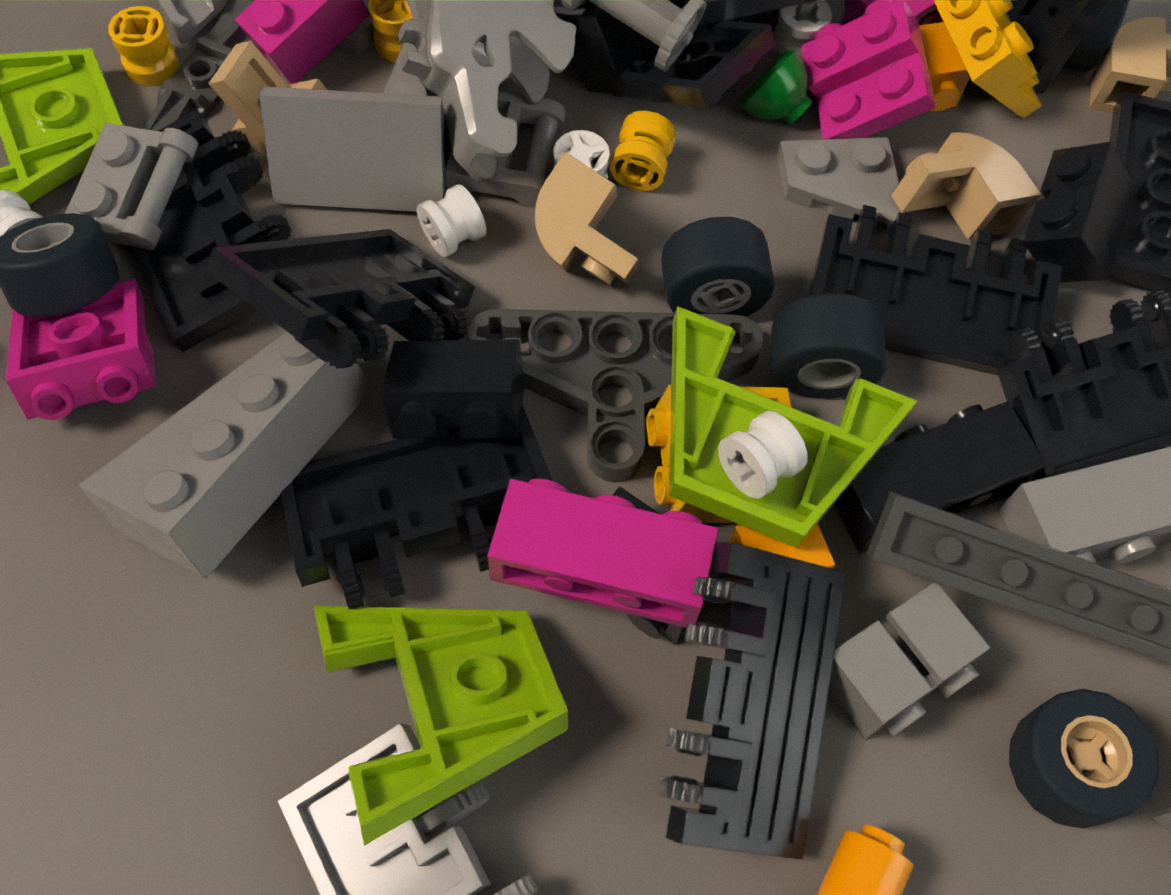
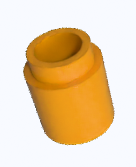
[817,824,914,895]

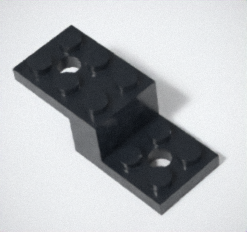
[553,0,776,109]

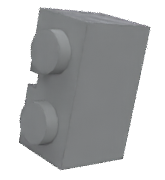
[828,581,991,739]

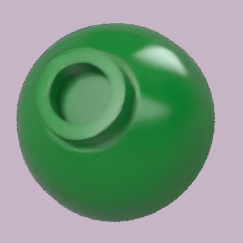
[740,50,813,125]

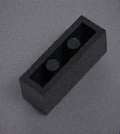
[834,401,1048,554]

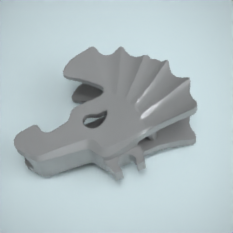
[398,0,576,182]

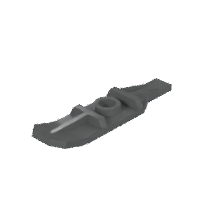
[143,0,255,131]

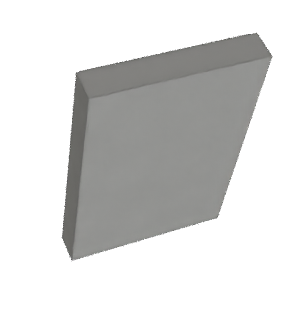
[259,86,445,212]

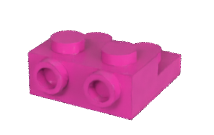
[801,0,936,139]
[6,279,156,420]

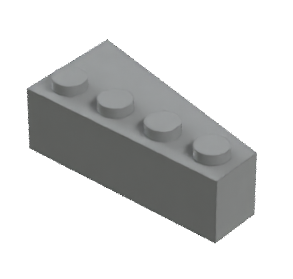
[78,332,372,580]

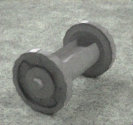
[562,0,706,72]

